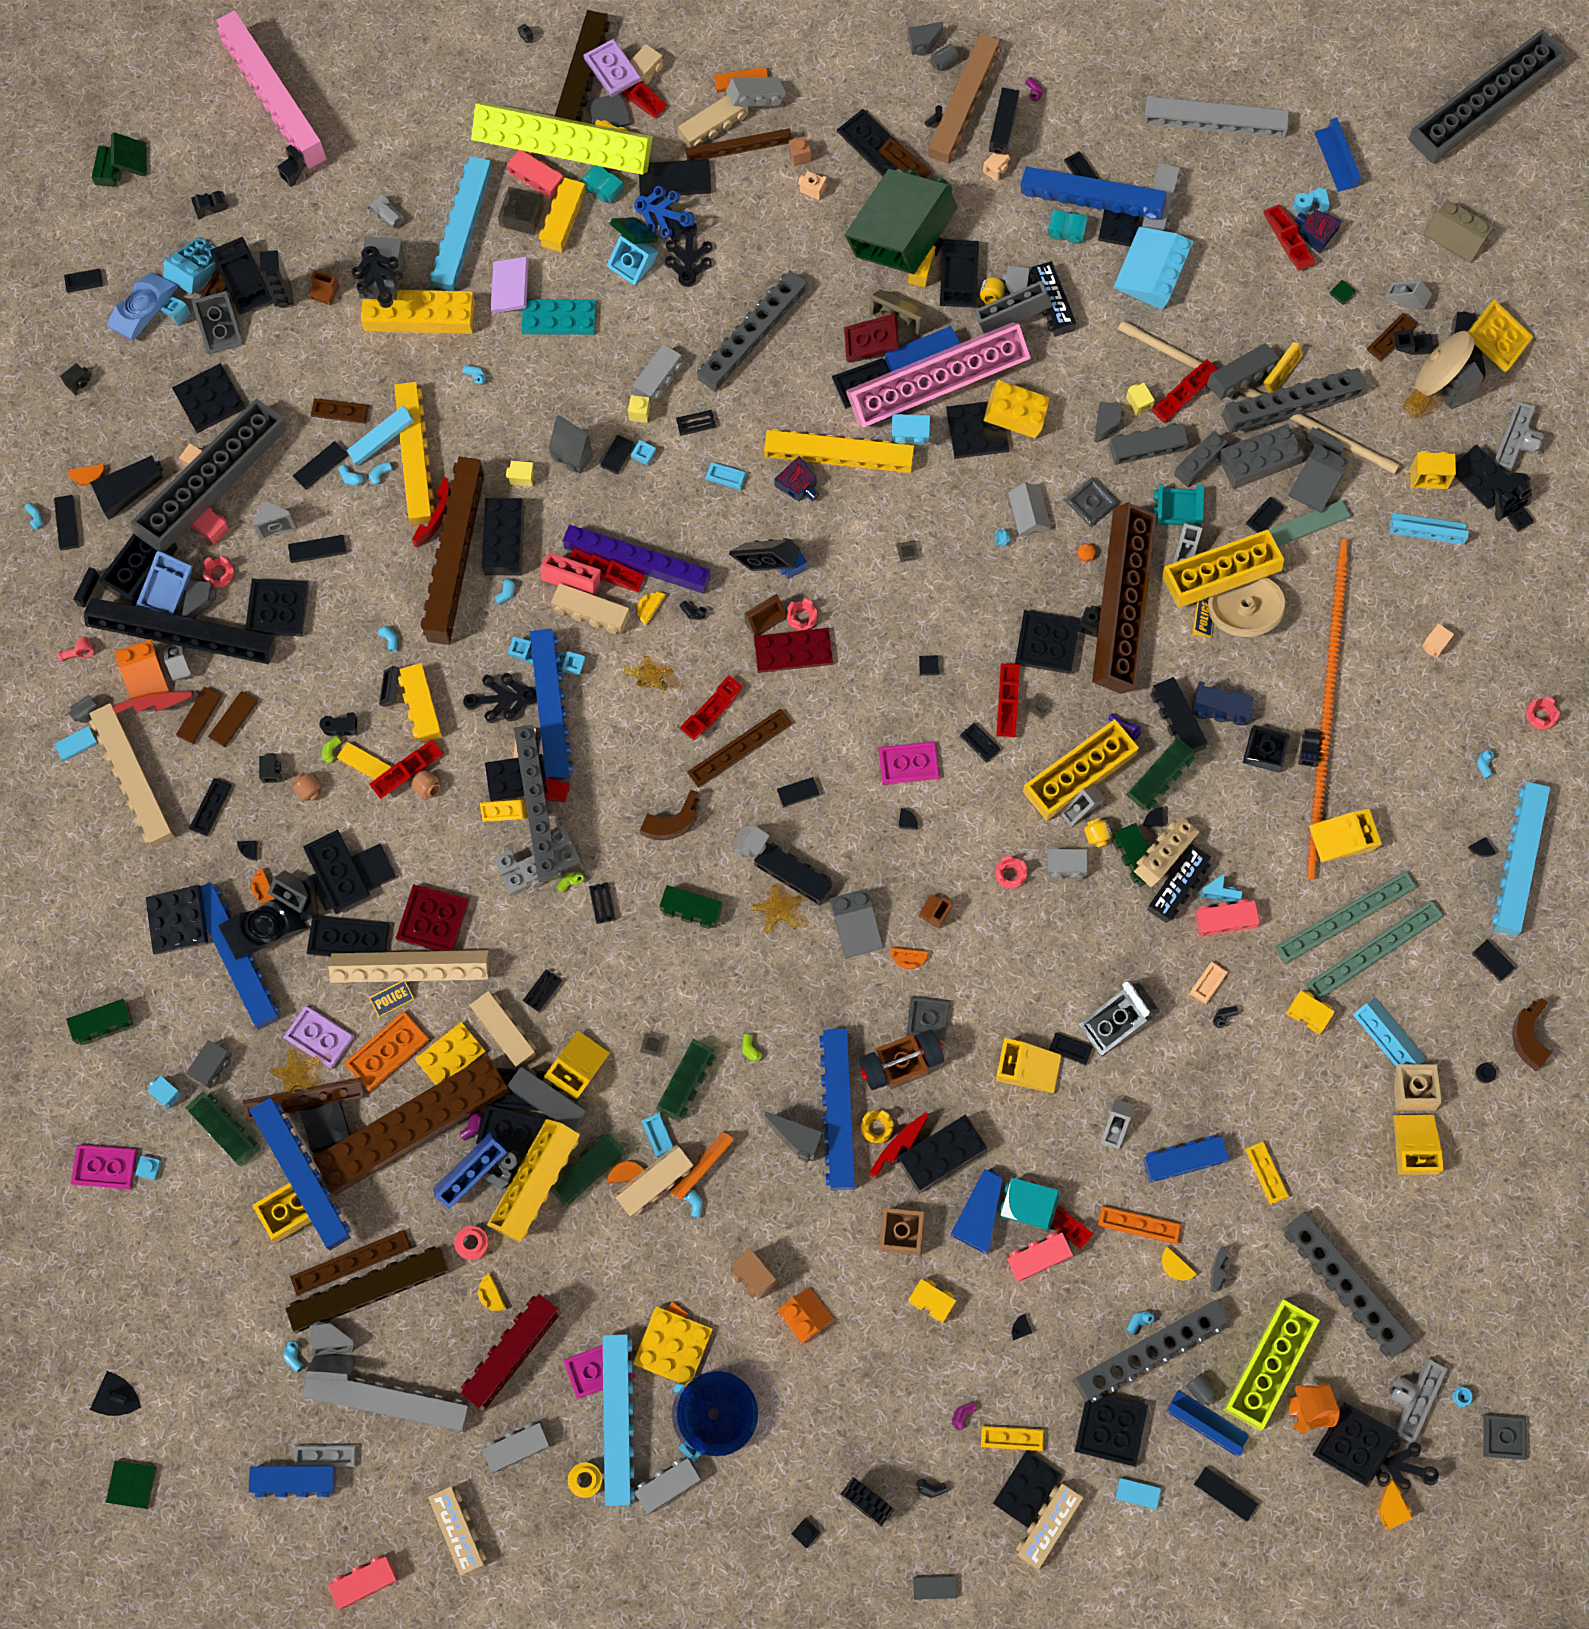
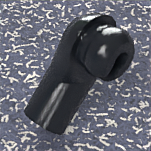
[679,601,707,620]
[1213,1006,1238,1028]
[916,1479,948,1498]

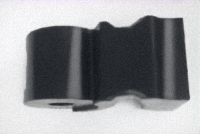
[191,191,228,220]

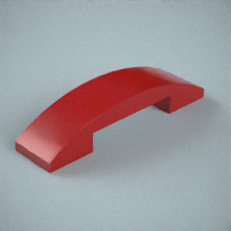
[412,477,451,548]
[679,675,743,740]
[1030,1180,1094,1250]

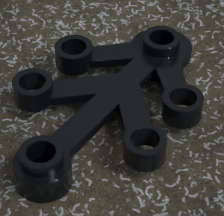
[665,222,713,287]
[351,246,404,308]
[463,673,537,723]
[1376,1438,1439,1493]

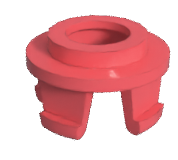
[203,556,234,588]
[787,598,818,631]
[1526,696,1560,730]
[995,855,1027,889]
[454,1226,489,1260]

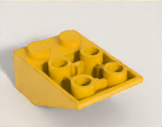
[1309,809,1382,863]
[544,1030,610,1101]
[995,1038,1061,1094]
[1393,1115,1443,1175]

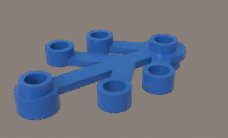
[634,186,695,238]

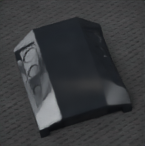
[1495,472,1532,522]

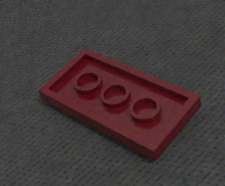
[754,628,833,673]

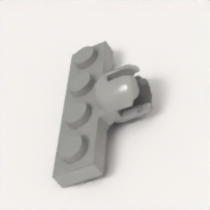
[1494,402,1544,472]
[1389,1359,1447,1443]

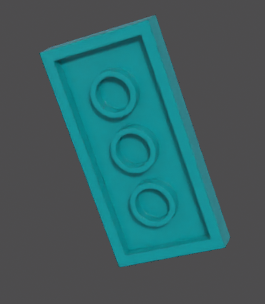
[521,299,596,335]

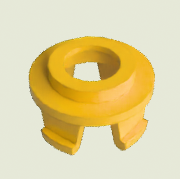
[861,1110,894,1144]
[568,1462,602,1498]

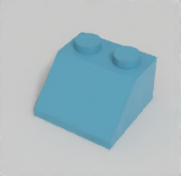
[607,235,659,285]
[891,414,930,445]

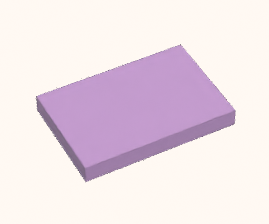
[583,38,641,97]
[491,257,529,313]
[283,1005,355,1069]

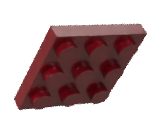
[395,884,470,951]

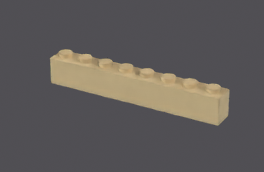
[89,703,175,848]
[328,950,490,983]

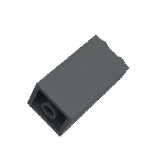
[358,237,406,300]

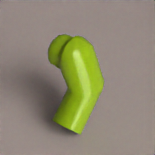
[321,736,342,763]
[556,872,584,893]
[742,1034,762,1061]

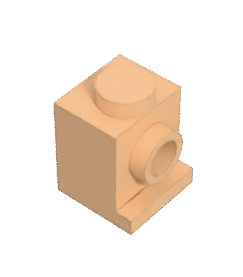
[983,153,1010,182]
[798,171,827,200]

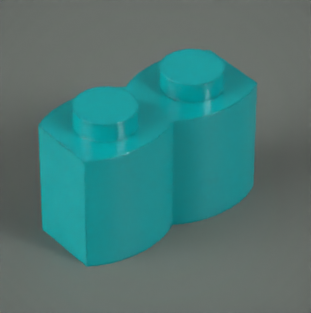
[582,165,624,204]
[1047,210,1088,244]

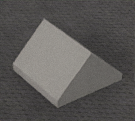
[252,501,296,540]

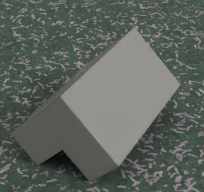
[1008,482,1051,536]

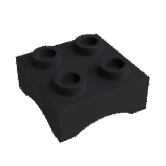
[300,1100,350,1153]

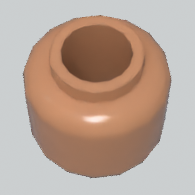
[412,770,440,799]
[292,772,321,801]

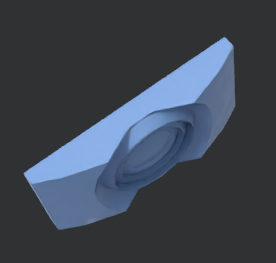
[106,272,178,341]
[135,550,193,615]

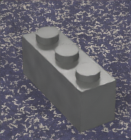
[1443,362,1484,410]
[1174,431,1228,487]

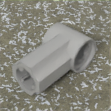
[367,194,404,229]

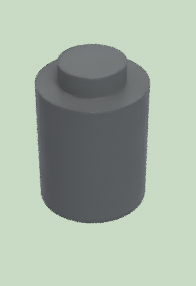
[930,44,959,71]
[69,695,99,723]
[1186,1373,1218,1406]

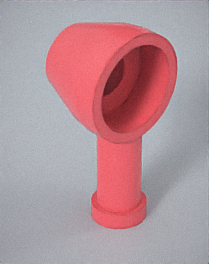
[58,637,94,661]

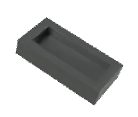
[1307,427,1345,455]
[913,1576,956,1600]

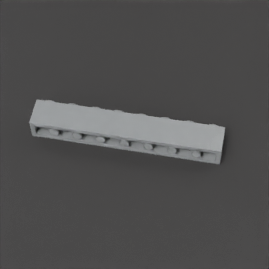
[1143,96,1289,138]
[302,1378,470,1432]

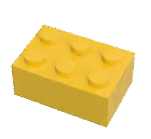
[984,380,1050,438]
[252,1183,311,1243]

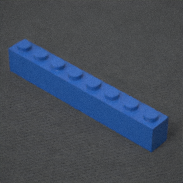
[1020,166,1166,220]
[530,628,573,780]
[201,882,280,1030]
[819,1029,855,1191]
[249,1098,351,1250]

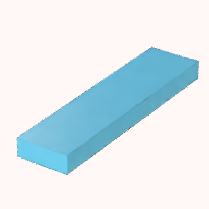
[347,405,414,466]

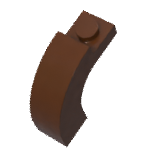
[640,789,700,840]
[1512,998,1552,1071]

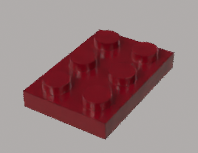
[844,314,900,363]

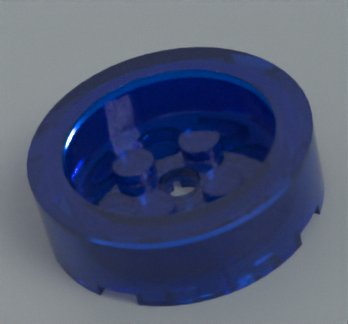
[672,1371,758,1457]

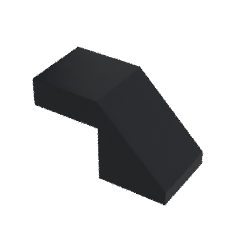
[277,144,305,187]
[1394,329,1433,355]

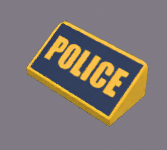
[1192,598,1213,638]
[369,981,415,1017]

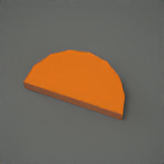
[67,464,105,486]
[251,868,276,904]
[890,947,929,970]
[607,1161,644,1184]

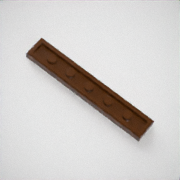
[685,128,791,160]
[687,708,792,788]
[242,1077,365,1121]
[290,1230,412,1296]

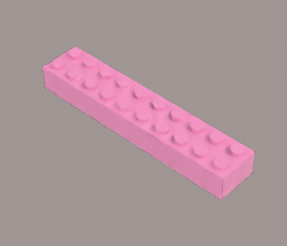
[216,10,327,169]
[846,322,1031,427]

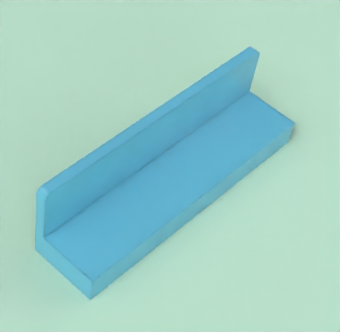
[1389,513,1469,545]
[1353,998,1426,1066]

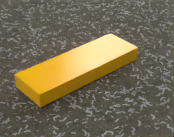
[1264,342,1303,393]
[337,742,391,780]
[480,799,528,822]
[1245,1141,1289,1205]
[981,1426,1044,1451]

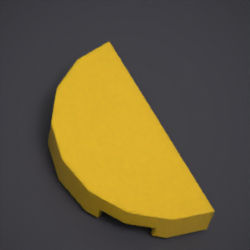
[637,592,666,626]
[1161,1246,1197,1281]
[478,1272,507,1312]

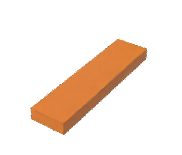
[670,1132,734,1200]
[1098,1206,1181,1245]

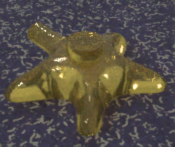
[622,656,673,691]
[751,884,801,933]
[269,1048,321,1092]

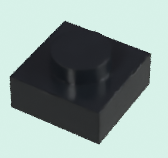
[791,1518,821,1549]

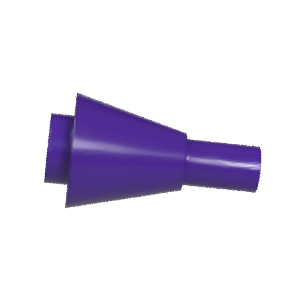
[1108,713,1141,741]

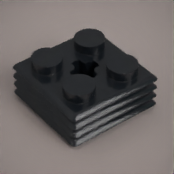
[1243,725,1290,773]

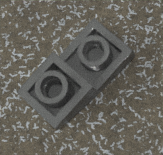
[1210,1247,1229,1293]

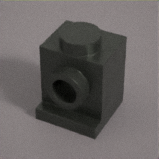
[60,363,91,396]
[1078,606,1101,637]
[259,753,282,783]

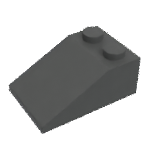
[191,291,243,354]
[549,415,593,473]
[1288,444,1350,513]
[829,888,883,959]
[1079,989,1154,1056]
[764,1111,822,1163]

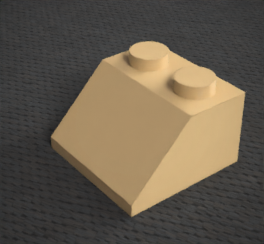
[1394,1064,1441,1111]

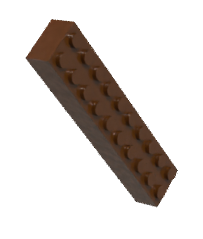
[421,456,485,645]
[1092,502,1156,694]
[313,1055,510,1195]

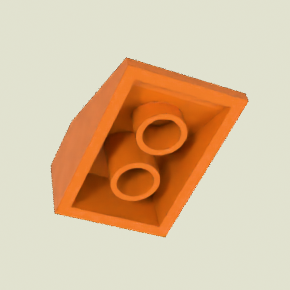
[114,639,169,699]

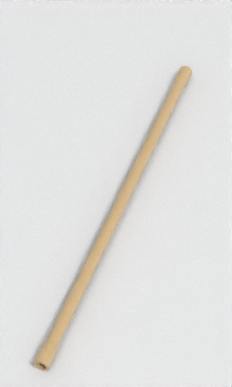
[1118,320,1399,474]

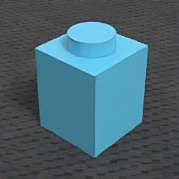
[147,1076,182,1109]

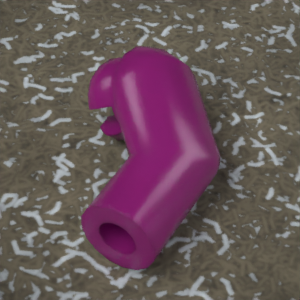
[1025,77,1042,102]
[459,1113,483,1141]
[952,1402,976,1430]

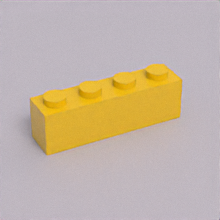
[539,177,586,252]
[398,663,442,744]

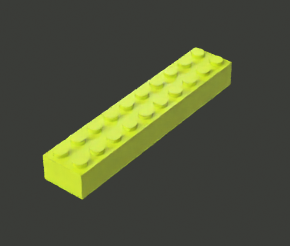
[471,102,653,175]

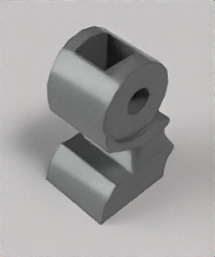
[485,1150,521,1190]

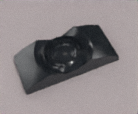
[209,237,273,315]
[940,239,979,308]
[219,899,307,960]

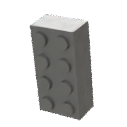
[1218,424,1304,490]

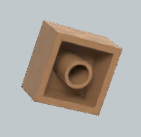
[879,1208,924,1256]
[731,1248,777,1300]

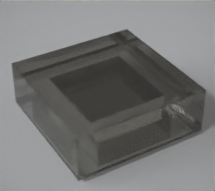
[896,540,919,563]
[1026,693,1053,719]
[640,1032,665,1057]

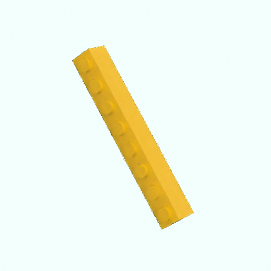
[394,382,435,525]
[764,429,914,473]

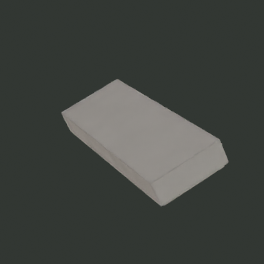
[293,1445,357,1467]

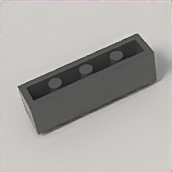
[974,280,1053,334]
[1207,343,1279,400]
[1109,423,1188,465]
[507,1067,588,1132]

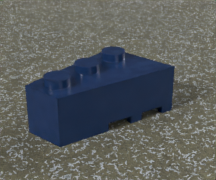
[1192,681,1254,726]

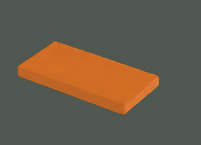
[344,1011,430,1092]

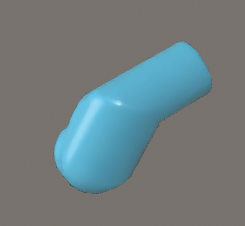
[463,365,486,385]
[369,462,392,484]
[338,465,363,485]
[25,503,43,529]
[494,578,515,605]
[378,626,398,651]
[1477,749,1494,779]
[683,1189,703,1218]
[1126,1311,1154,1335]
[284,1341,304,1373]

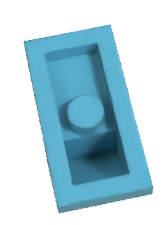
[160,296,191,326]
[1200,874,1242,903]

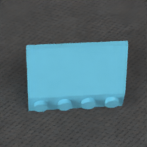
[1113,227,1193,310]

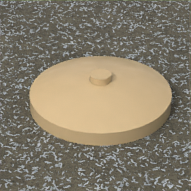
[1415,331,1475,396]
[1208,577,1285,637]

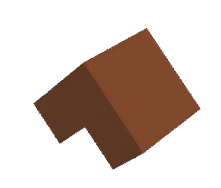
[308,270,339,306]
[919,894,953,929]

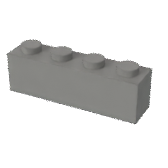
[1142,163,1182,232]

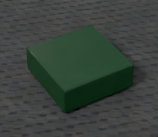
[1330,280,1356,305]

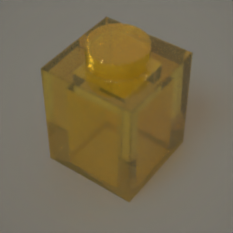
[1402,389,1430,420]

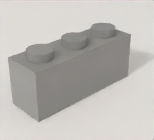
[726,77,786,106]
[632,344,683,404]
[482,1421,551,1474]
[634,1457,701,1515]

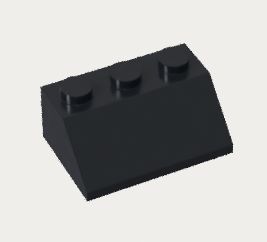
[729,538,800,571]

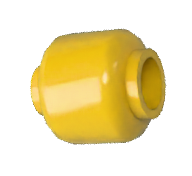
[980,277,1005,304]
[1084,818,1112,847]

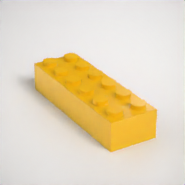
[361,290,475,334]
[1163,529,1284,608]
[1023,719,1139,821]
[487,1119,580,1242]

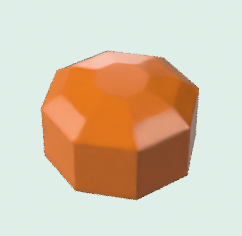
[1077,543,1096,563]

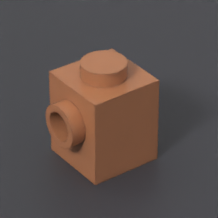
[789,136,811,166]

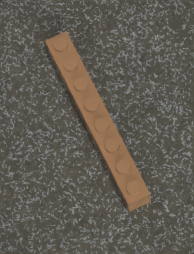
[928,33,1001,164]

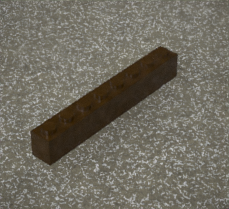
[555,10,611,122]
[285,1246,450,1333]

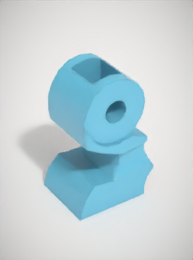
[1293,187,1330,214]

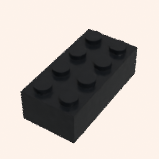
[482,498,525,576]
[99,534,178,606]
[897,1114,987,1194]

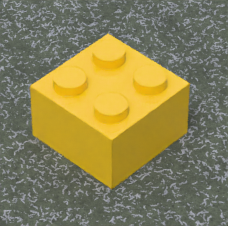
[1410,451,1456,489]

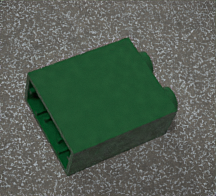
[844,169,958,274]

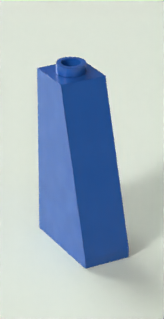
[950,1169,1002,1255]

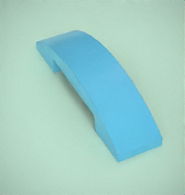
[507,636,586,675]

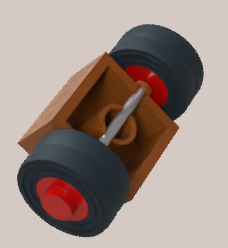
[859,1029,944,1090]

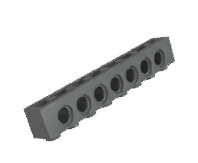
[697,270,807,392]
[1221,368,1367,433]
[514,725,559,882]
[1283,1212,1414,1358]
[1073,1300,1228,1403]

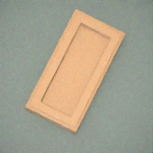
[1190,961,1228,1004]

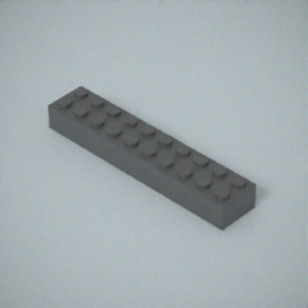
[1408,29,1567,164]
[131,398,286,552]

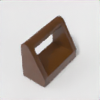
[744,594,787,636]

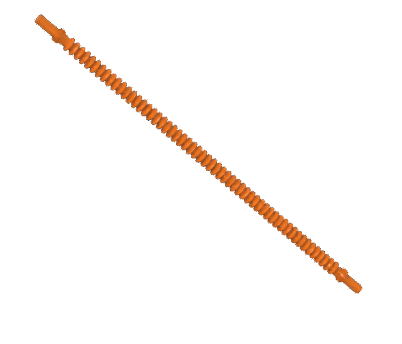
[1307,539,1348,880]

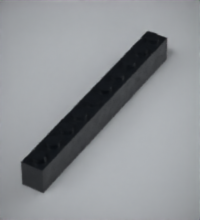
[84,598,276,665]

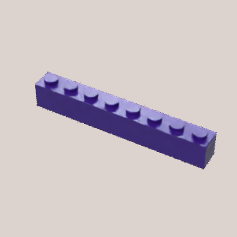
[562,524,711,594]

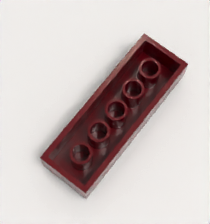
[460,1294,561,1412]

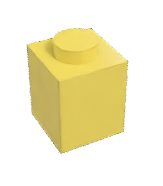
[1126,383,1155,415]
[628,395,650,423]
[506,461,535,486]

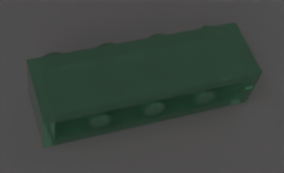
[1126,737,1196,812]
[656,1039,716,1122]
[185,1091,259,1167]
[550,1133,626,1208]

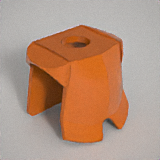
[1288,1383,1340,1434]

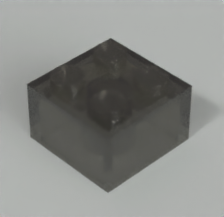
[498,186,545,235]

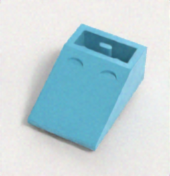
[163,237,217,294]

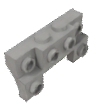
[493,825,581,896]

